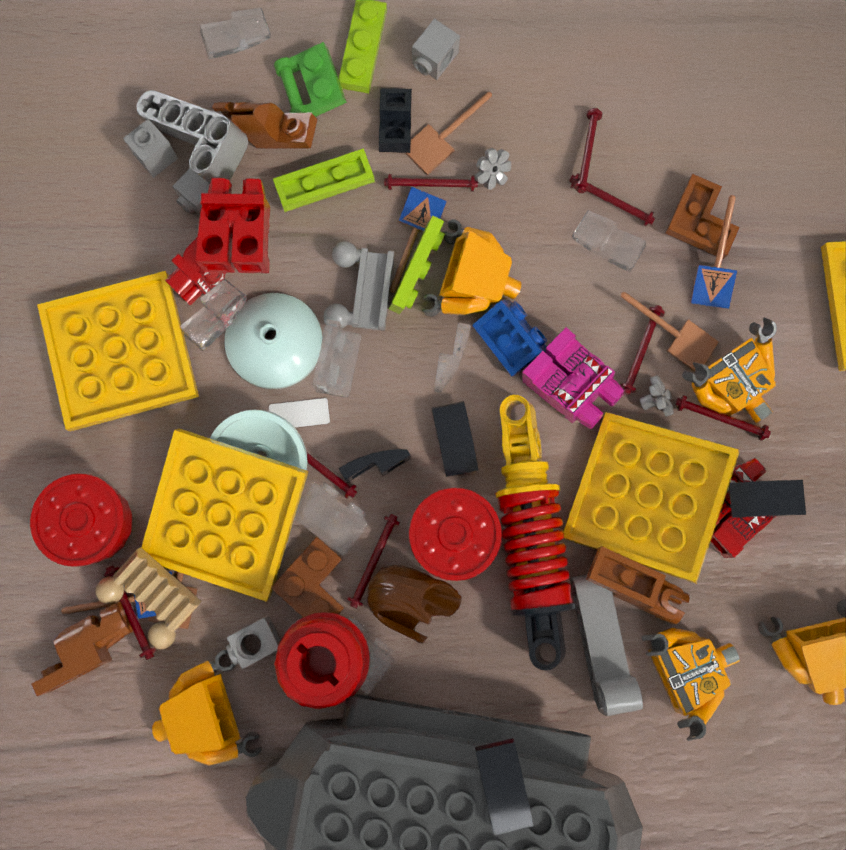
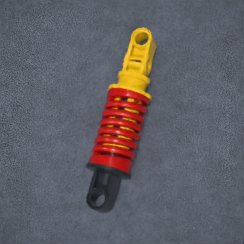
[495,395,576,670]

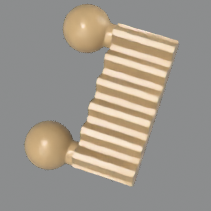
[96,547,202,650]

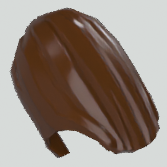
[367,565,462,643]

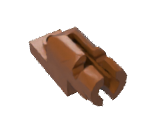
[212,102,318,149]
[586,546,690,625]
[31,602,133,697]

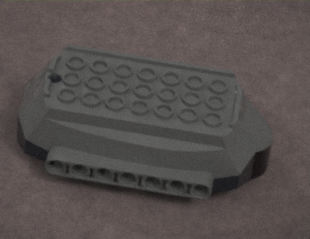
[246,694,643,850]

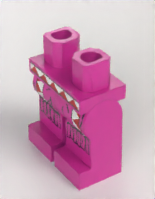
[522,327,624,429]

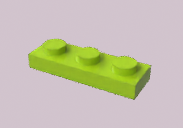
[339,0,387,94]
[273,148,375,212]
[388,215,445,315]

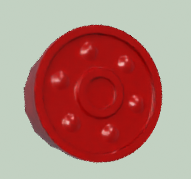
[30,474,132,567]
[409,488,502,581]
[275,612,370,709]

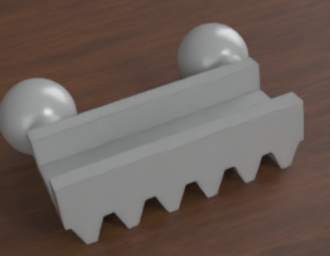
[324,241,394,331]

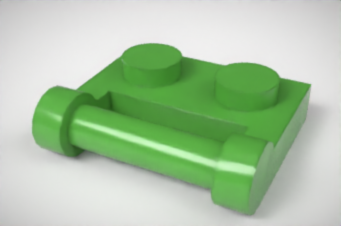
[274,42,347,117]

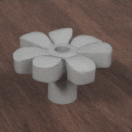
[475,148,511,190]
[640,375,674,417]

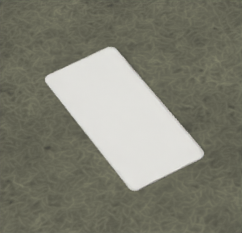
[269,398,330,428]

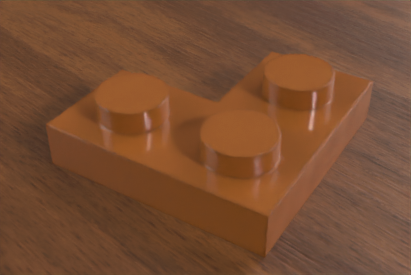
[665,174,740,259]
[272,537,345,617]

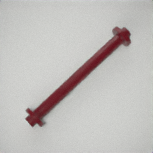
[574,108,603,194]
[569,173,655,227]
[384,174,478,192]
[620,305,665,395]
[675,395,771,441]
[307,453,358,499]
[347,514,400,609]
[103,565,157,660]

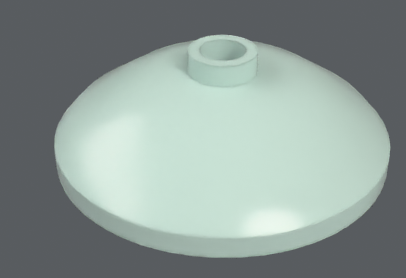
[224,293,323,389]
[210,409,307,470]

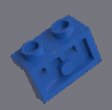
[472,300,547,376]

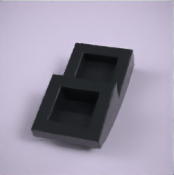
[379,88,412,153]
[431,401,479,477]
[338,449,411,483]
[729,480,806,518]
[475,738,534,835]

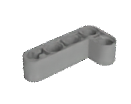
[137,90,248,184]
[570,574,643,717]

